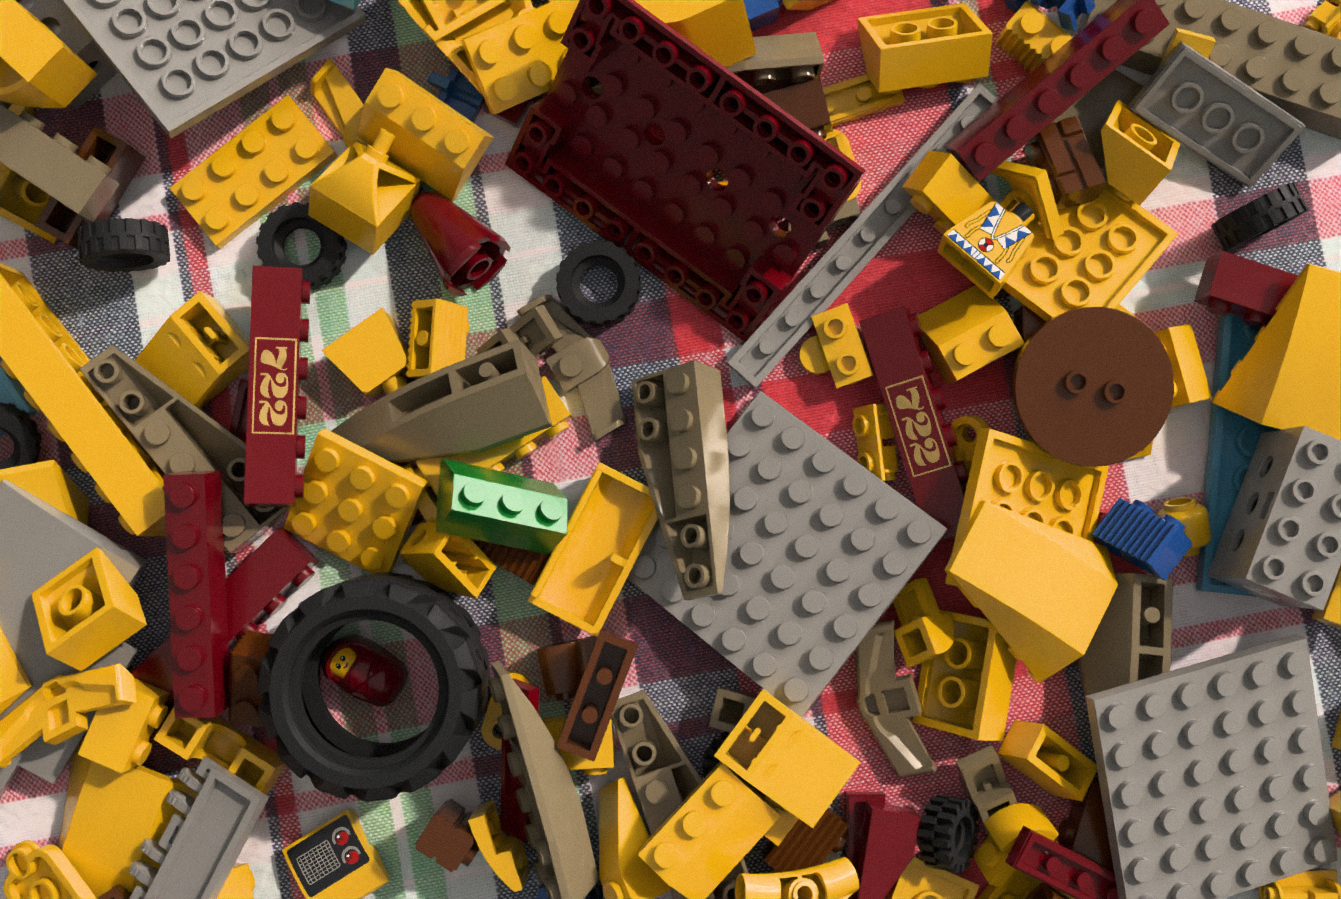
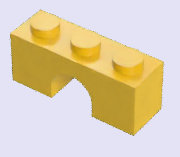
[154,707,286,795]

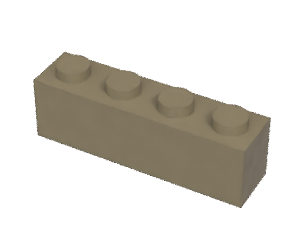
[0,101,120,222]

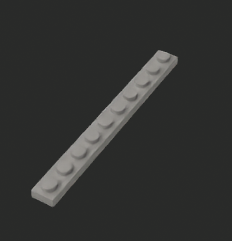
[727,83,999,389]

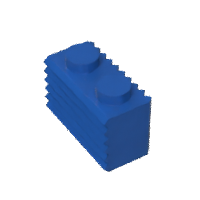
[1091,498,1192,581]

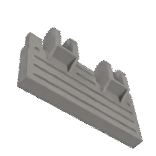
[129,757,269,899]

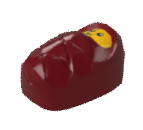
[321,635,408,707]

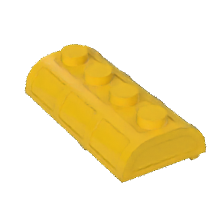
[527,462,658,637]

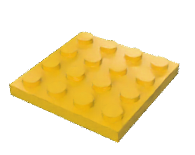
[999,166,1179,322]
[945,428,1109,587]

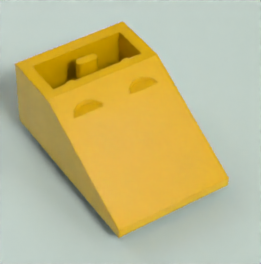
[134,291,250,409]
[714,689,861,828]

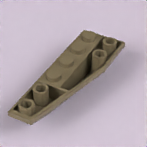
[1078,573,1173,699]

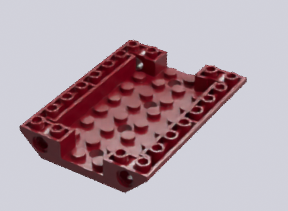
[505,0,865,342]

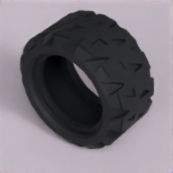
[257,572,490,802]

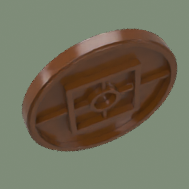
[1012,307,1174,467]

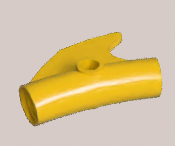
[735,857,859,899]

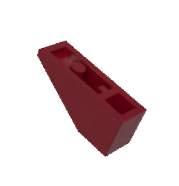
[851,801,923,899]

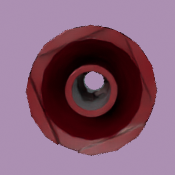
[410,191,511,296]

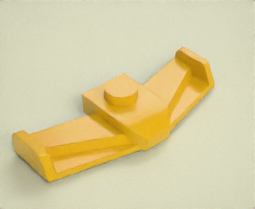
[310,59,425,186]
[0,663,137,768]

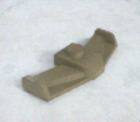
[517,295,627,442]
[856,619,938,778]

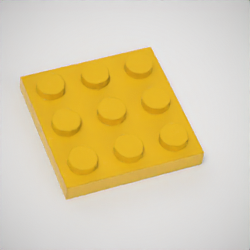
[283,428,429,574]

